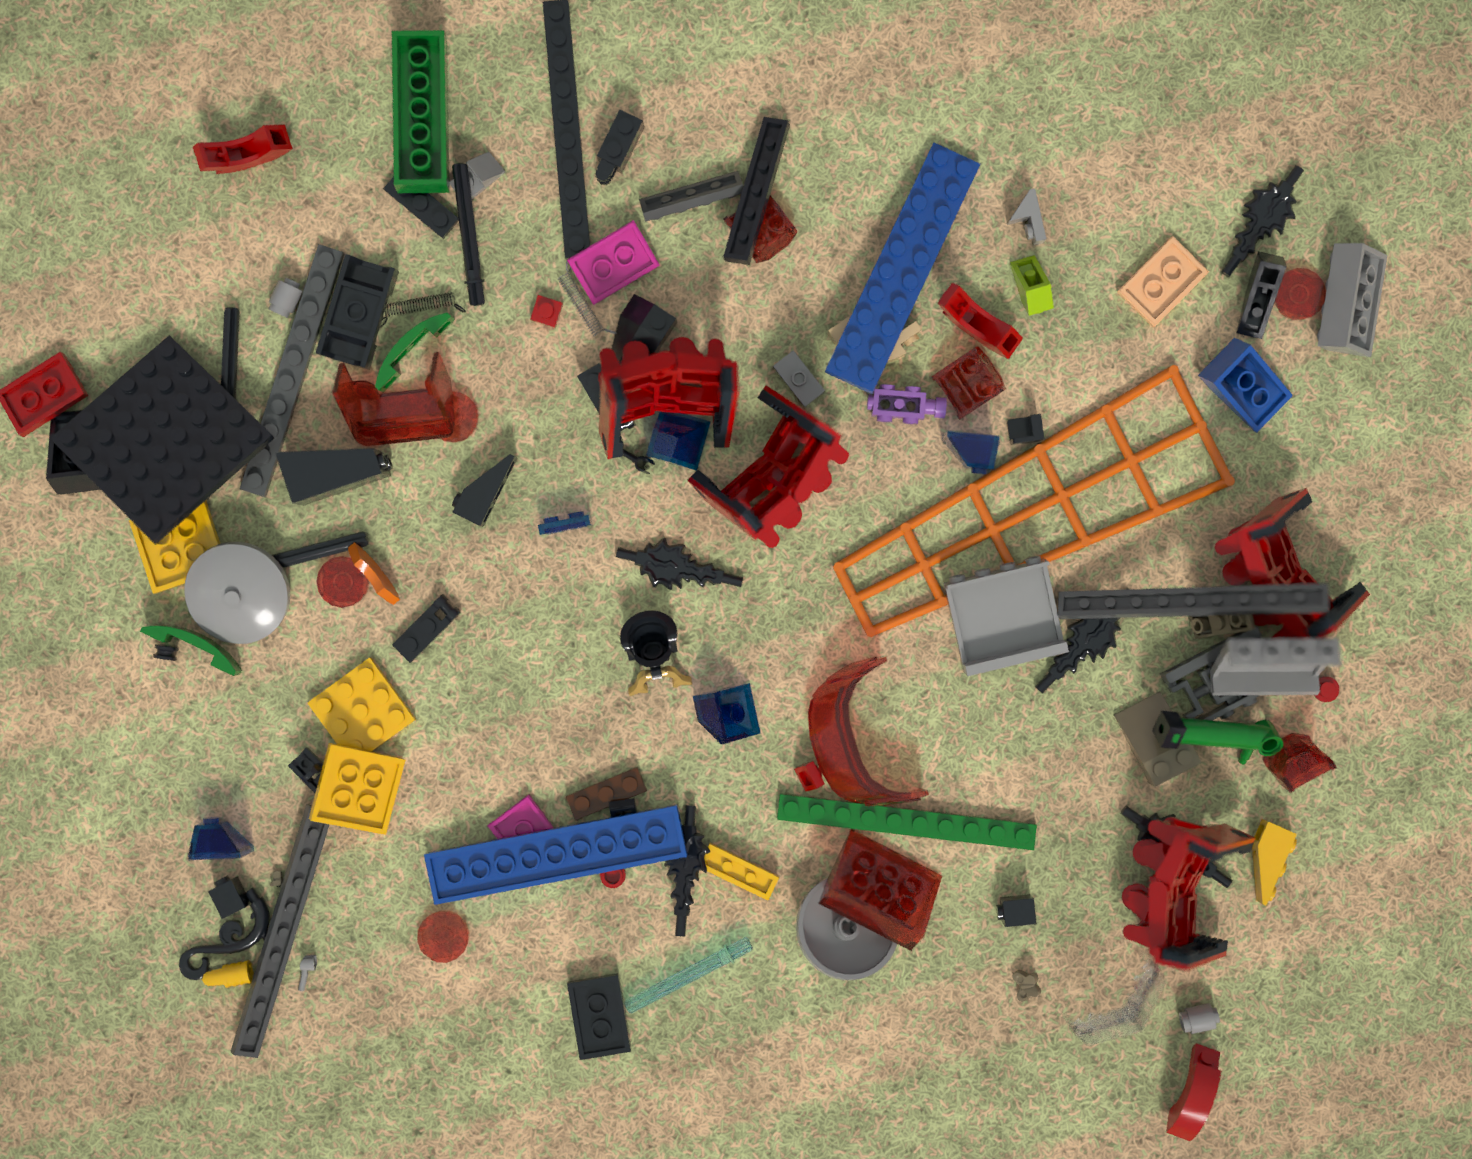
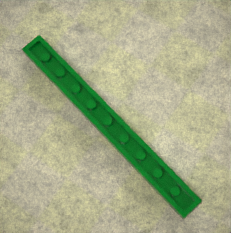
[777,793,1037,850]

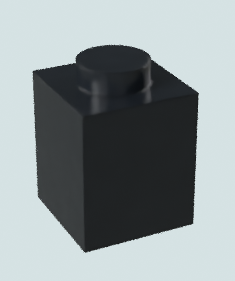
[208,875,251,919]
[996,894,1037,927]

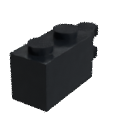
[595,109,645,185]

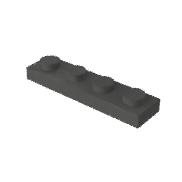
[639,171,743,222]

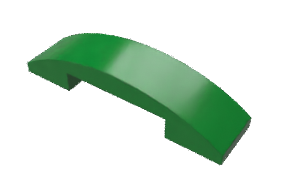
[375,312,455,393]
[140,625,242,676]

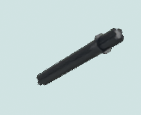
[452,163,485,306]
[221,307,240,399]
[272,531,368,568]

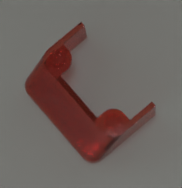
[332,352,455,446]

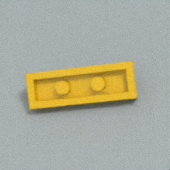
[704,842,779,900]

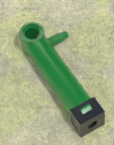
[1152,710,1284,765]

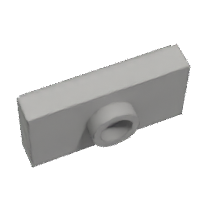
[773,350,825,408]

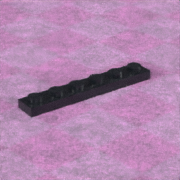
[723,117,790,265]

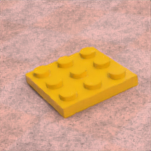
[129,500,220,594]
[307,657,416,752]
[309,743,406,835]

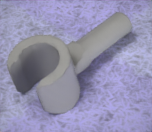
[298,955,317,991]

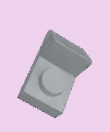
[449,152,506,199]
[1007,188,1046,246]

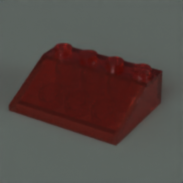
[818,829,942,951]

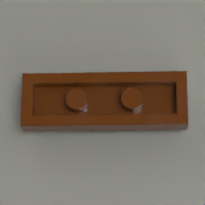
[566,767,647,820]

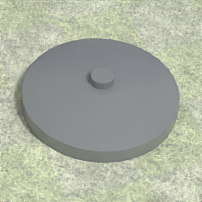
[184,542,290,644]
[796,874,899,980]

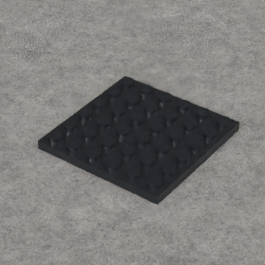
[50,335,274,545]

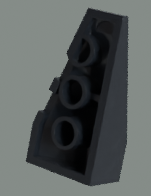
[612,294,677,394]

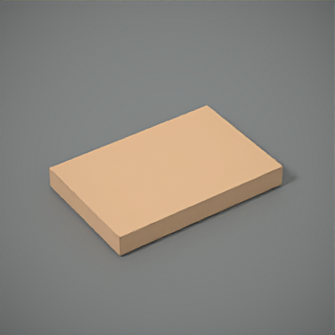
[1117,236,1209,328]

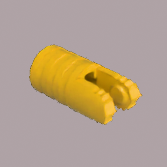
[202,960,254,988]

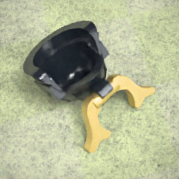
[620,610,692,696]

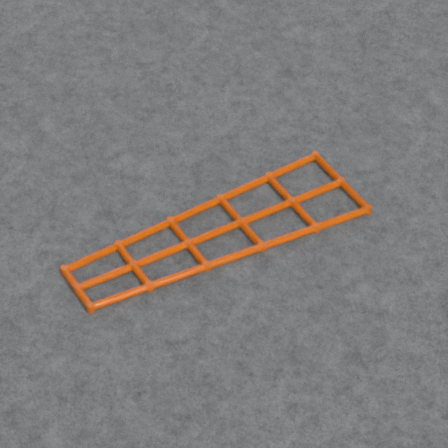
[833,365,1235,637]

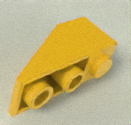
[1252,819,1297,906]

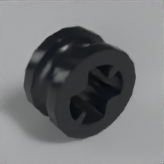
[153,644,179,661]

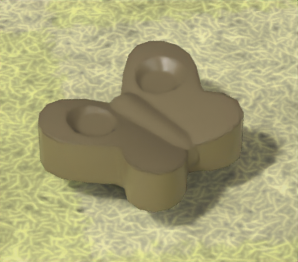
[1012,970,1041,1002]

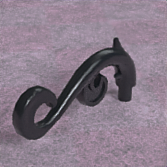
[179,888,270,980]

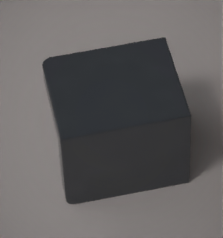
[1007,414,1044,446]

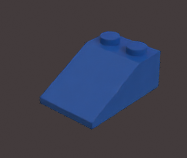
[1198,338,1293,433]

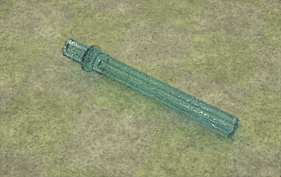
[624,937,753,1014]

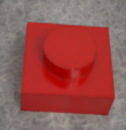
[530,295,563,328]
[794,761,825,792]

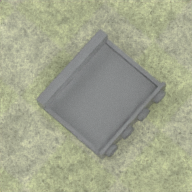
[943,556,1069,676]
[1210,639,1341,695]

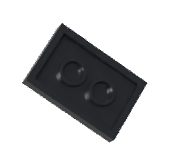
[567,973,632,1060]

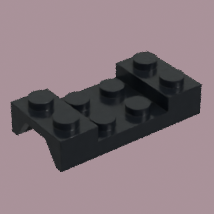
[316,254,399,370]

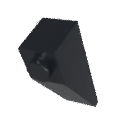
[1236,251,1287,339]
[452,454,518,527]

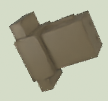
[270,871,283,887]

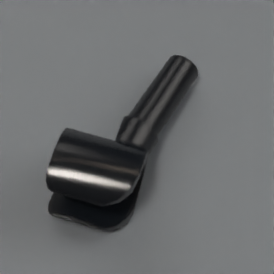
[622,449,655,474]

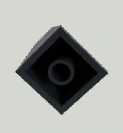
[276,448,393,506]

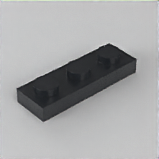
[383,176,459,240]

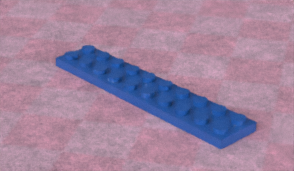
[825,143,980,394]
[424,804,688,905]

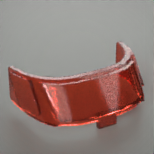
[808,656,929,806]

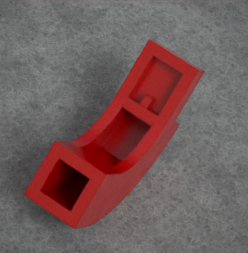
[193,124,293,174]
[937,282,1023,359]
[1166,1043,1221,1141]

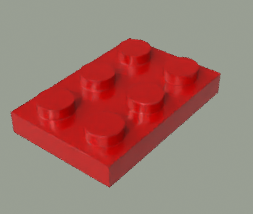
[0,352,88,437]

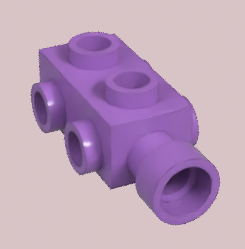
[867,384,947,424]

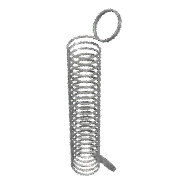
[557,261,617,336]

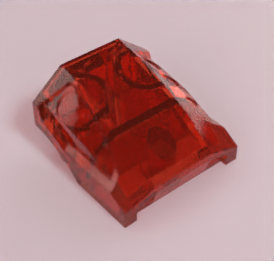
[723,195,798,264]
[931,346,1006,420]
[1262,733,1337,793]

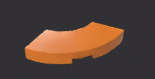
[348,542,400,605]

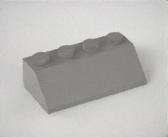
[1317,243,1388,357]

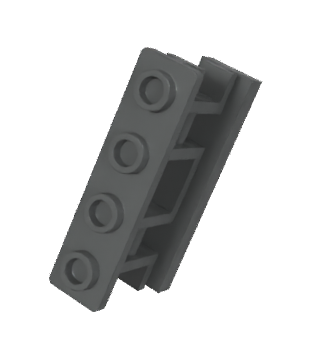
[1160,626,1262,720]

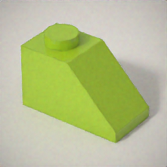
[1010,255,1054,316]

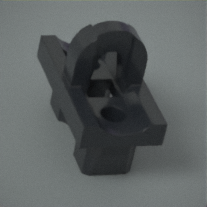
[288,747,323,793]

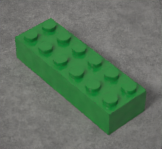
[392,30,450,193]

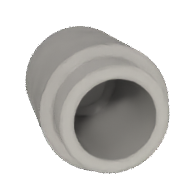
[268,278,303,318]
[1179,1003,1220,1034]

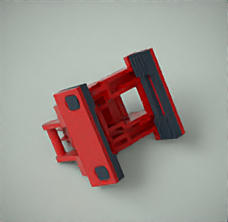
[598,337,739,460]
[687,385,849,548]
[1215,488,1370,639]
[1122,817,1255,971]

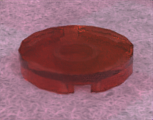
[1274,268,1326,320]
[427,391,479,443]
[316,556,370,608]
[417,910,469,963]

